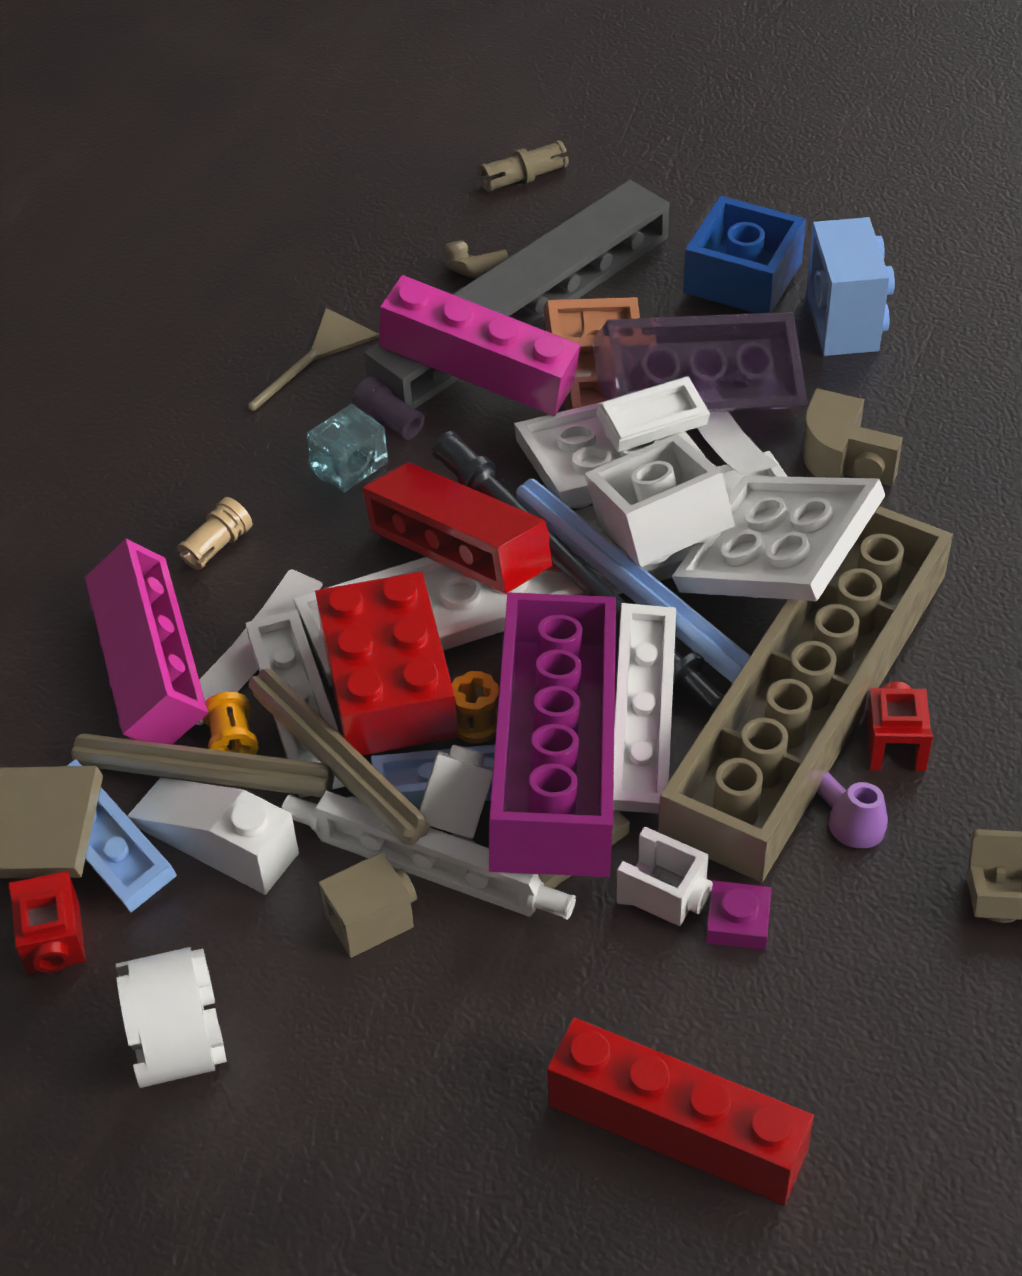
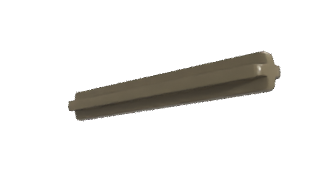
[248,668,429,845]
[71,733,335,797]

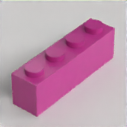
[379,275,580,417]
[85,539,208,744]

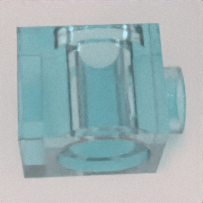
[307,403,388,492]

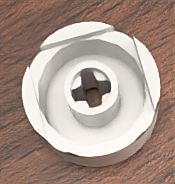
[116,947,227,1088]

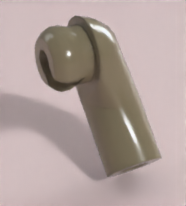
[443,240,509,279]

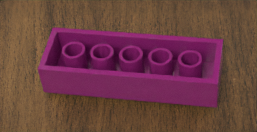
[489,592,616,877]

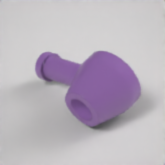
[817,772,888,848]

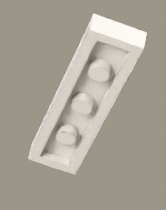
[613,603,676,814]
[245,610,344,798]

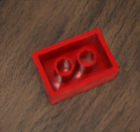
[315,571,458,756]

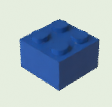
[683,196,806,317]

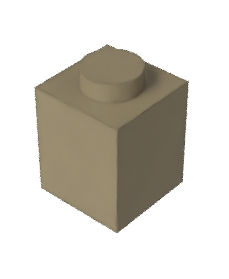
[319,852,417,958]

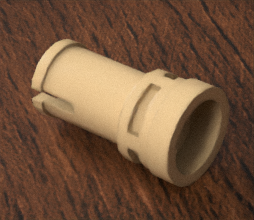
[177,497,253,570]

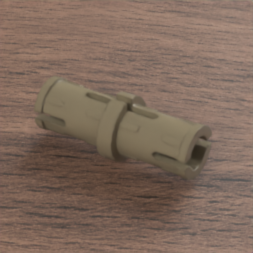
[479,140,569,192]

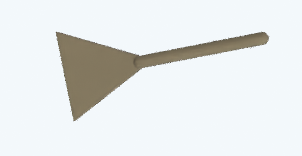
[247,308,379,411]

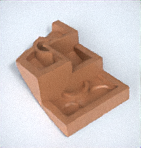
[543,297,660,411]

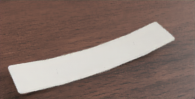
[693,380,778,475]
[196,569,323,725]

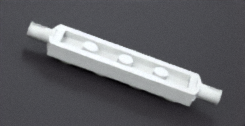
[282,791,576,920]

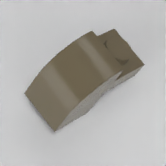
[802,388,903,486]

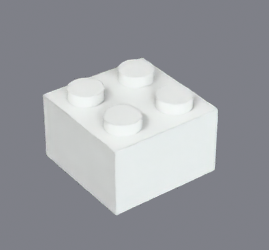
[584,434,735,568]

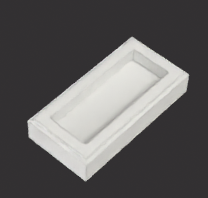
[596,376,710,452]

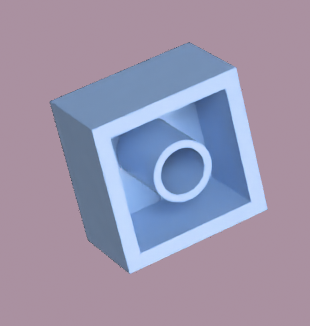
[806,217,895,356]

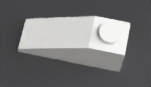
[127,777,299,895]

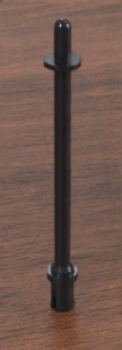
[432,431,724,713]

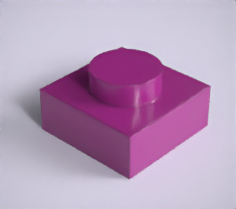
[706,881,772,950]

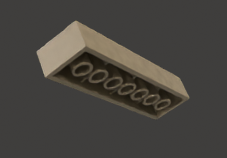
[658,506,953,883]

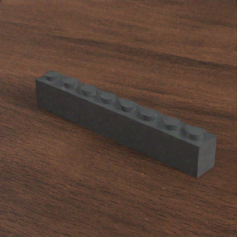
[364,180,669,415]

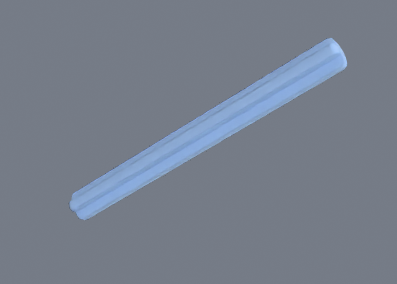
[516,479,750,683]

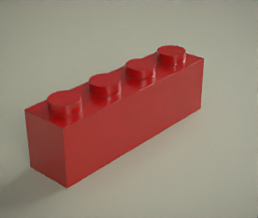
[362,462,553,594]
[547,1017,814,1206]

